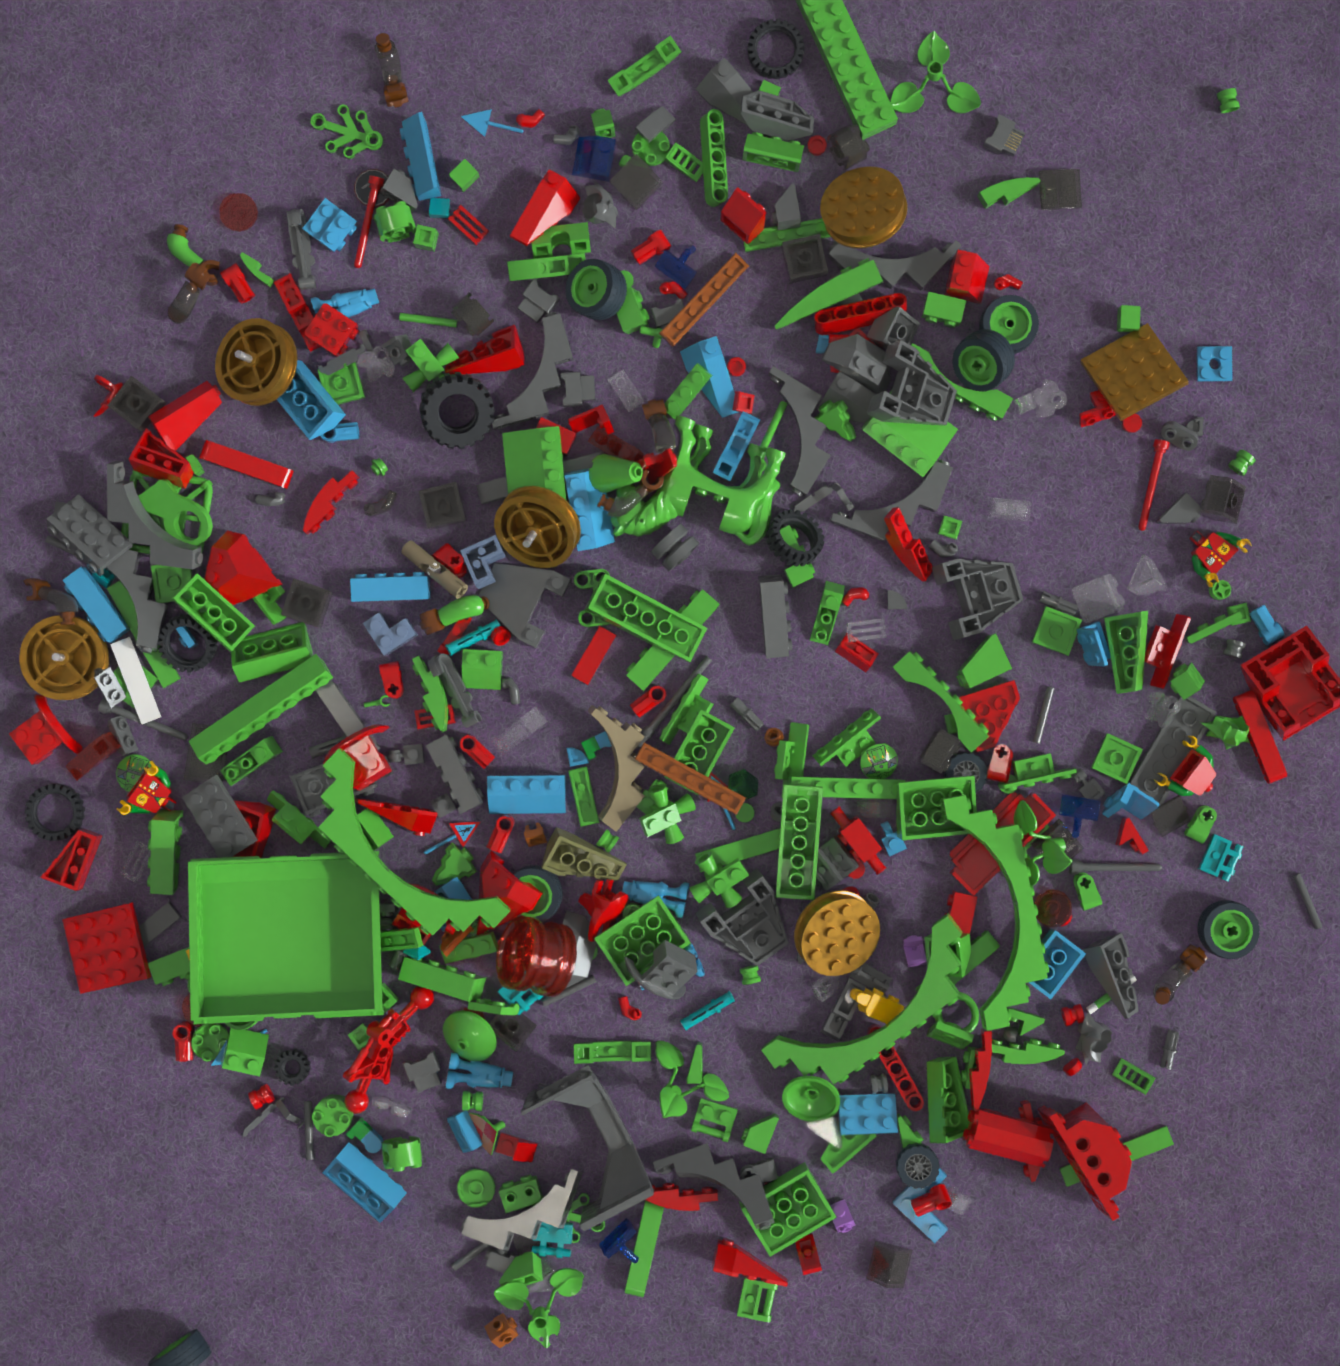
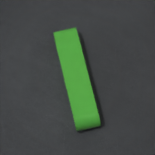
[700,109,728,207]
[915,930,1000,991]
[625,1201,664,1297]

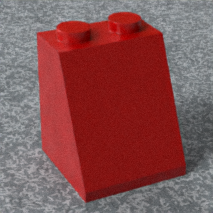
[944,250,990,304]

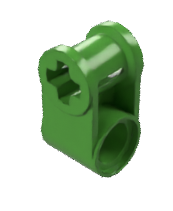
[1184,805,1217,844]
[1073,872,1102,911]

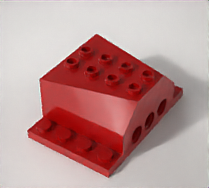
[1037,1102,1132,1221]

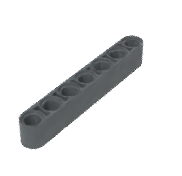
[476,452,604,504]

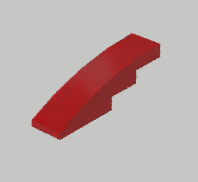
[274,273,321,352]
[969,1029,992,1111]

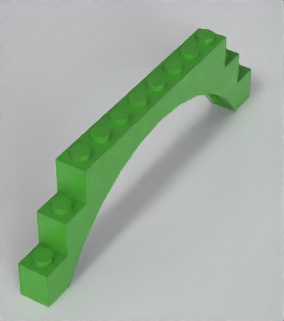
[318,748,511,936]
[939,795,1049,1031]
[761,913,962,1084]

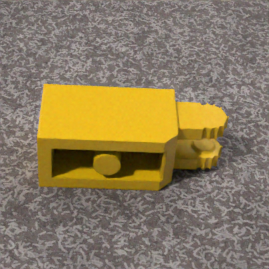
[850,988,905,1024]

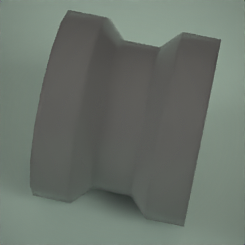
[1223,639,1246,659]
[870,1073,888,1094]

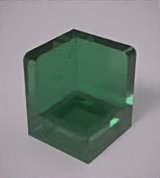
[728,769,758,800]

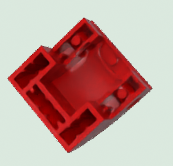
[1241,625,1340,741]

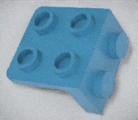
[1077,621,1111,667]
[1102,783,1159,819]

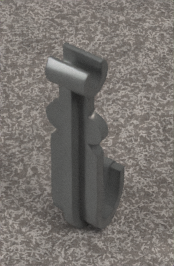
[286,209,316,290]
[428,653,482,728]

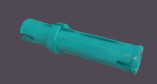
[445,619,501,656]
[680,991,735,1031]

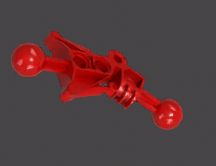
[343,986,434,1114]

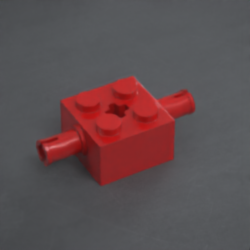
[830,806,886,875]

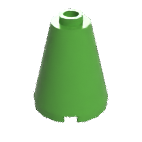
[589,454,643,493]

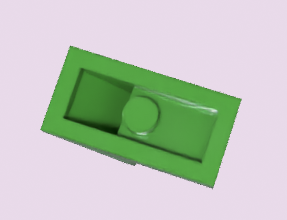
[1007,1007,1045,1036]

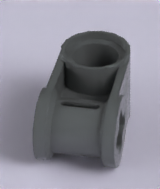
[740,1158,778,1182]

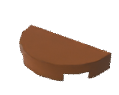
[440,925,473,957]

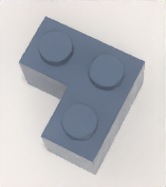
[460,535,506,589]
[363,613,418,656]

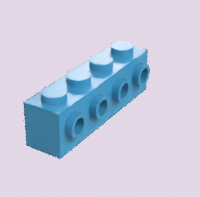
[63,566,130,643]
[350,572,430,602]

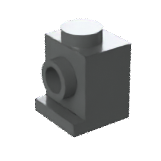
[382,334,412,366]
[431,793,456,819]
[484,1247,515,1273]

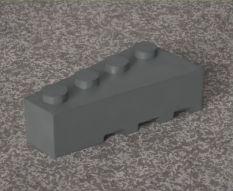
[758,574,792,658]
[426,735,485,814]

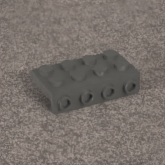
[46,494,133,576]
[290,764,378,818]
[182,775,258,858]

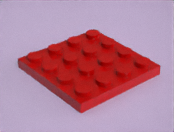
[62,902,151,994]

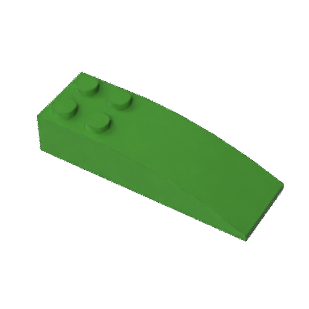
[585,574,707,663]
[776,784,823,900]

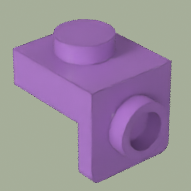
[903,935,927,968]
[830,1199,855,1233]

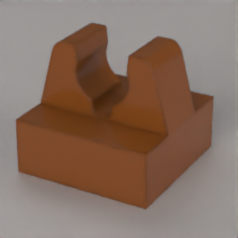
[524,822,547,847]

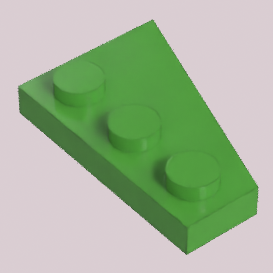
[820,1128,877,1174]

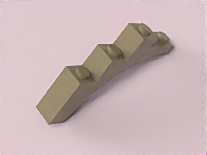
[588,705,645,832]

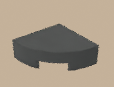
[1186,417,1203,437]
[887,590,907,610]

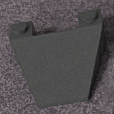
[867,340,957,426]
[932,559,1024,640]
[478,563,572,648]
[695,868,788,965]

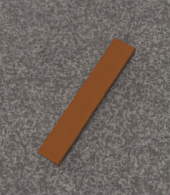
[659,253,749,347]
[635,742,746,815]

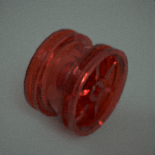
[496,915,577,997]

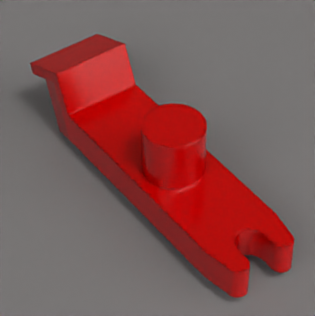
[437,617,472,655]

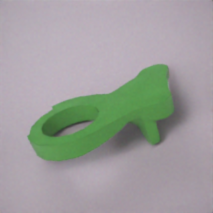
[138,479,213,546]

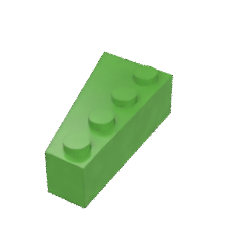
[1104,611,1148,694]
[147,809,184,895]
[398,956,487,1002]
[927,1057,970,1143]

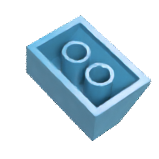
[1028,928,1086,999]

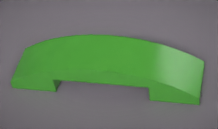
[608,35,681,97]
[574,1041,651,1064]

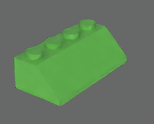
[172,573,255,652]
[231,622,313,682]
[664,710,735,795]

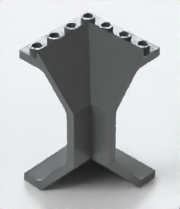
[521,1065,654,1232]

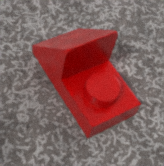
[1115,817,1149,855]
[495,1132,538,1162]
[795,1234,822,1275]

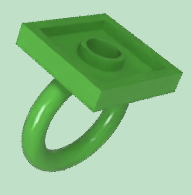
[926,992,979,1050]

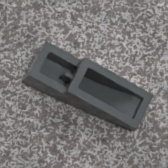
[820,978,866,1041]

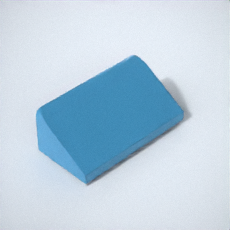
[447,1111,483,1153]

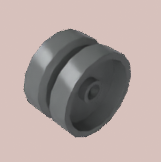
[651,524,700,572]

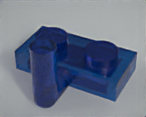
[655,245,697,289]
[1059,794,1101,838]
[599,1218,639,1264]

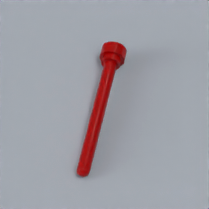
[354,175,385,268]
[1138,439,1170,531]

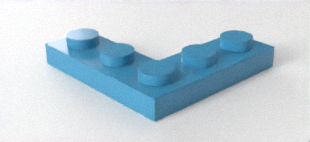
[893,1168,948,1243]

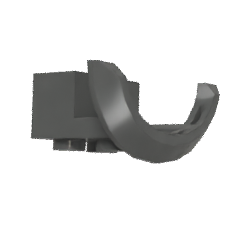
[624,940,697,1000]

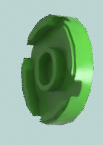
[457,1168,495,1208]

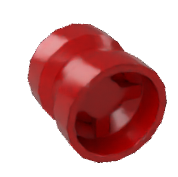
[1061,1004,1085,1027]
[248,1084,275,1110]

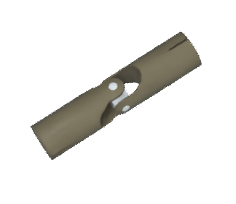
[401,540,468,599]

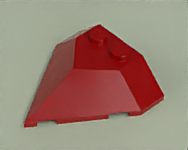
[204,530,282,605]
[476,851,543,935]

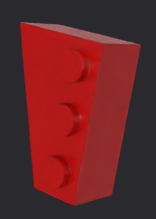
[129,428,194,489]
[40,829,103,891]

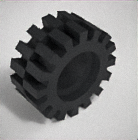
[274,1049,311,1086]

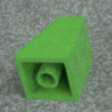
[956,633,1012,689]

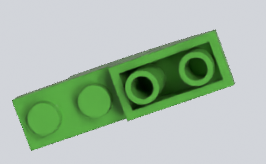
[507,253,585,281]
[412,656,448,732]
[992,1039,1065,1064]

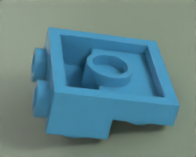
[303,198,357,253]

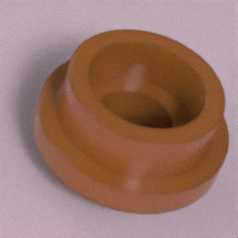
[764,728,784,746]

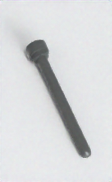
[98,697,188,740]
[1069,859,1162,875]

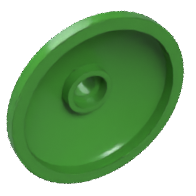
[443,1011,497,1061]
[782,1076,840,1122]

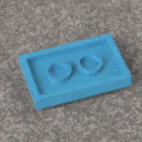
[838,1094,898,1135]

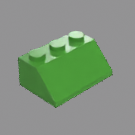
[742,132,804,172]

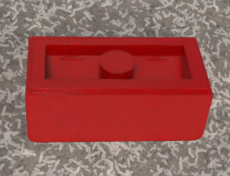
[835,632,879,673]

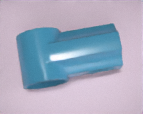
[320,422,360,443]
[1249,605,1285,646]

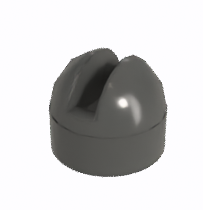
[863,893,880,909]
[1003,1027,1017,1043]

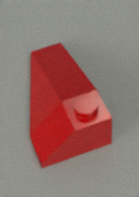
[510,169,580,246]
[445,325,524,375]
[233,801,276,858]

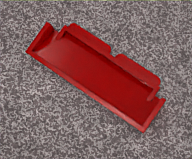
[949,792,1056,896]

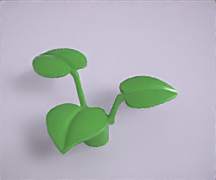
[890,31,981,114]
[1014,800,1072,886]
[655,1041,729,1118]
[494,1268,584,1348]

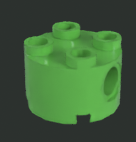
[374,201,416,243]
[312,1094,354,1137]
[382,1136,422,1172]

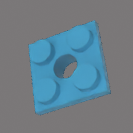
[1197,346,1232,382]

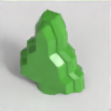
[815,400,856,442]
[432,843,477,886]

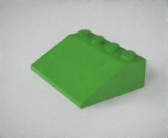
[862,390,958,477]
[502,426,567,501]
[896,775,977,840]
[594,895,691,986]
[739,1162,836,1257]

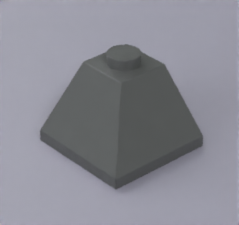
[867,306,920,349]

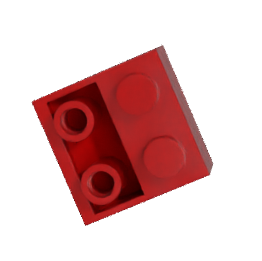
[720,187,766,244]

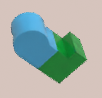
[581,731,612,760]
[346,1117,383,1153]

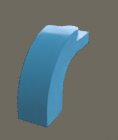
[713,411,760,481]

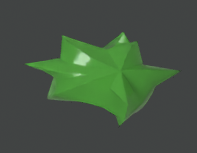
[1201,716,1250,750]

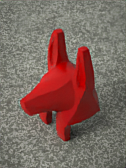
[578,879,629,942]

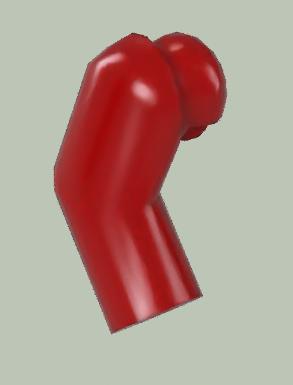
[516,109,545,128]
[994,274,1023,291]
[659,281,688,300]
[841,587,869,607]
[618,996,642,1020]

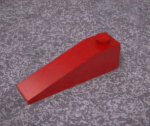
[355,798,437,836]
[712,1238,788,1287]

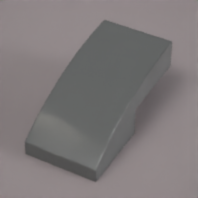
[635,106,676,143]

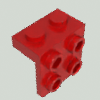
[305,303,359,357]

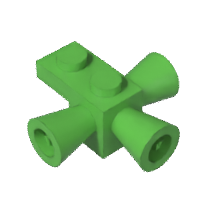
[402,339,459,393]
[639,784,696,844]
[689,852,749,908]

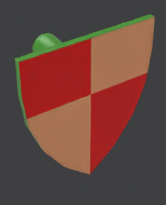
[469,1113,505,1155]

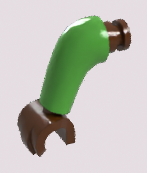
[167,224,220,286]
[419,595,489,635]

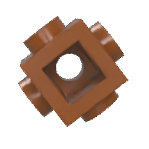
[484,1313,519,1348]

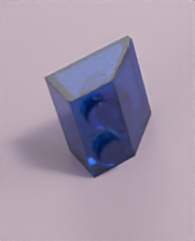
[572,136,616,182]

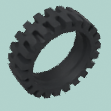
[747,19,804,79]
[766,509,825,567]
[158,614,218,673]
[24,784,85,841]

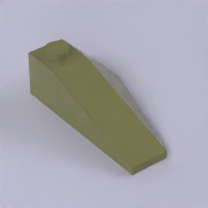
[541,827,627,880]

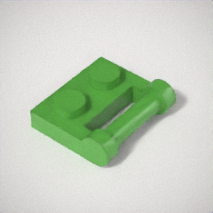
[468,998,519,1015]
[691,1097,738,1143]
[737,1276,778,1322]

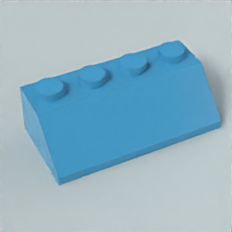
[400,112,441,201]
[277,360,346,440]
[564,469,615,551]
[487,775,566,814]
[322,1142,407,1223]

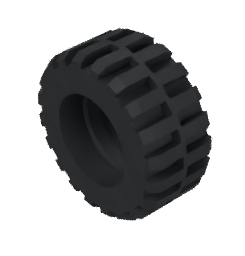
[419,372,495,449]

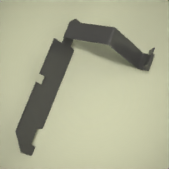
[318,329,374,375]
[794,483,854,512]
[243,1097,304,1137]

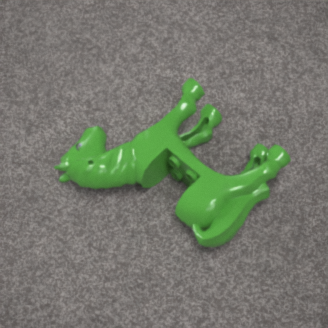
[610,415,786,546]

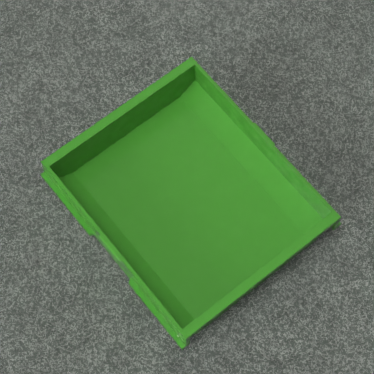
[188,851,384,1024]

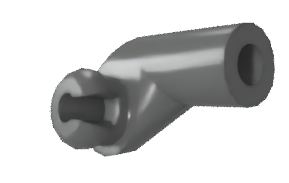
[554,125,580,145]
[256,492,286,507]
[928,539,958,557]
[502,677,521,705]

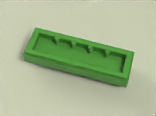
[1185,611,1243,644]

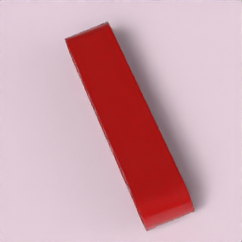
[815,293,907,335]
[199,440,294,489]
[1233,690,1287,784]
[867,1024,924,1111]

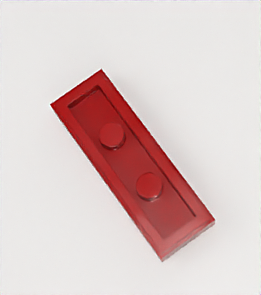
[571,626,617,685]

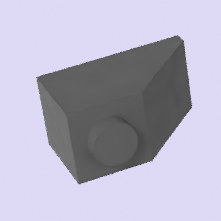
[380,169,418,213]
[772,184,801,230]
[1156,493,1203,524]

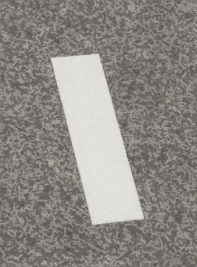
[110,637,161,724]

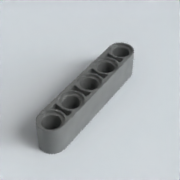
[315,679,380,750]

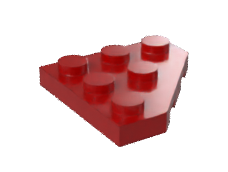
[959,680,1020,752]

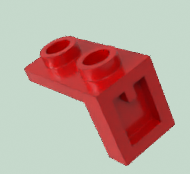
[568,404,614,435]

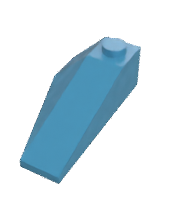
[680,336,738,418]

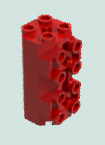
[963,1108,1054,1168]

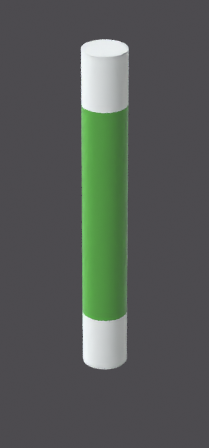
[1086,975,1137,1014]

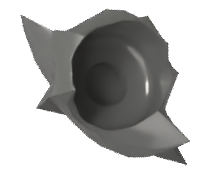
[582,180,618,228]
[1075,1011,1112,1065]

